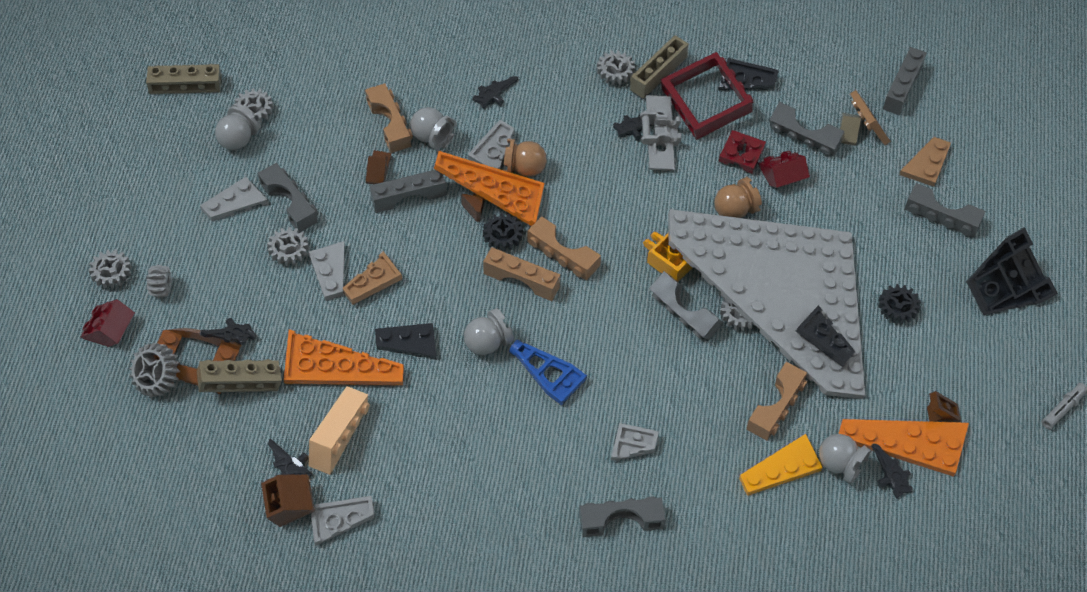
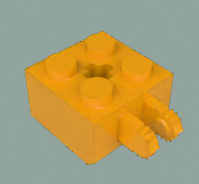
[643,231,692,282]

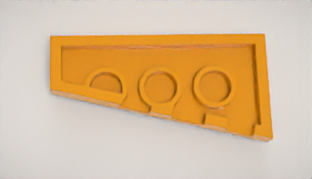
[739,434,823,496]

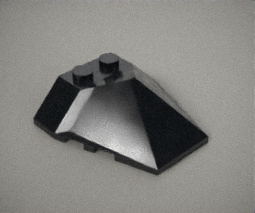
[966,227,1058,315]

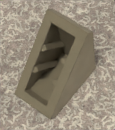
[840,113,861,146]

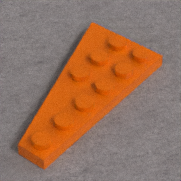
[434,151,545,226]
[284,329,404,385]
[838,419,969,477]

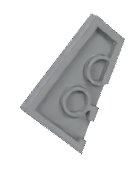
[468,120,514,169]
[200,177,268,221]
[308,241,345,301]
[311,496,375,546]

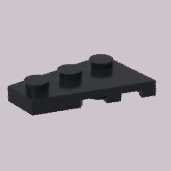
[718,58,779,91]
[375,323,437,360]

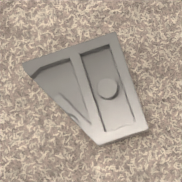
[611,423,659,461]

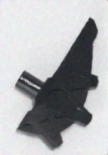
[473,76,519,108]
[613,115,652,140]
[199,318,257,345]
[268,438,313,477]
[871,443,913,498]

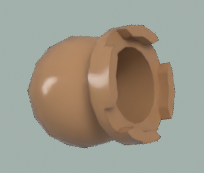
[504,138,547,177]
[714,177,762,218]

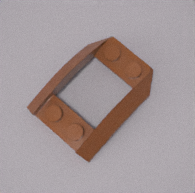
[154,328,242,394]

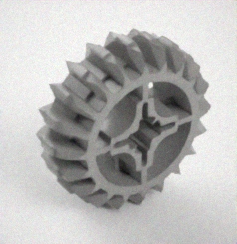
[128,343,180,397]

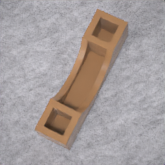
[365,83,413,153]
[527,216,601,281]
[483,247,561,301]
[746,362,808,441]

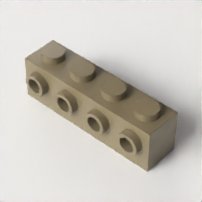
[630,35,689,99]
[146,64,222,94]
[197,359,282,392]

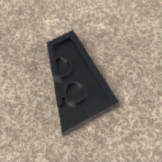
[796,305,855,367]

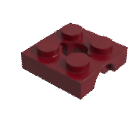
[718,130,766,174]

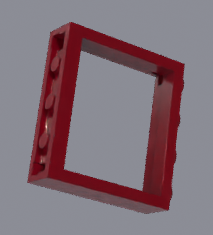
[661,52,754,140]

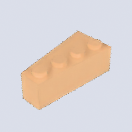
[309,386,370,475]

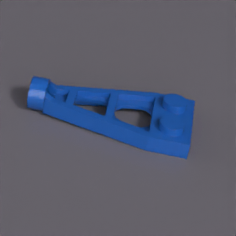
[509,339,587,405]

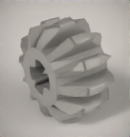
[146,265,173,297]

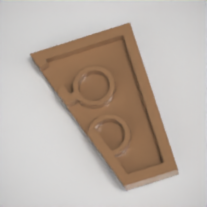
[850,90,891,145]
[899,137,951,187]
[343,251,402,305]

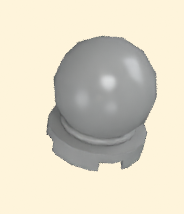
[215,104,261,150]
[410,107,457,151]
[464,308,514,356]
[819,434,872,484]

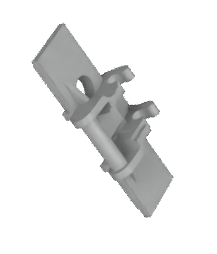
[640,95,682,171]

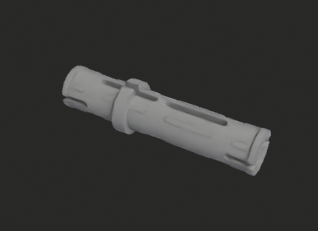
[1041,383,1087,429]

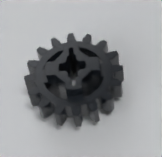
[483,213,523,251]
[878,284,921,324]

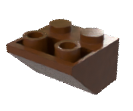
[261,475,315,527]

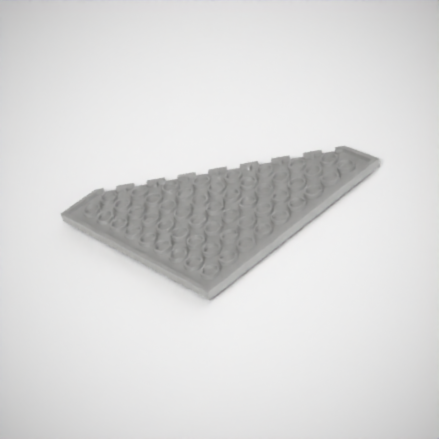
[668,209,865,399]

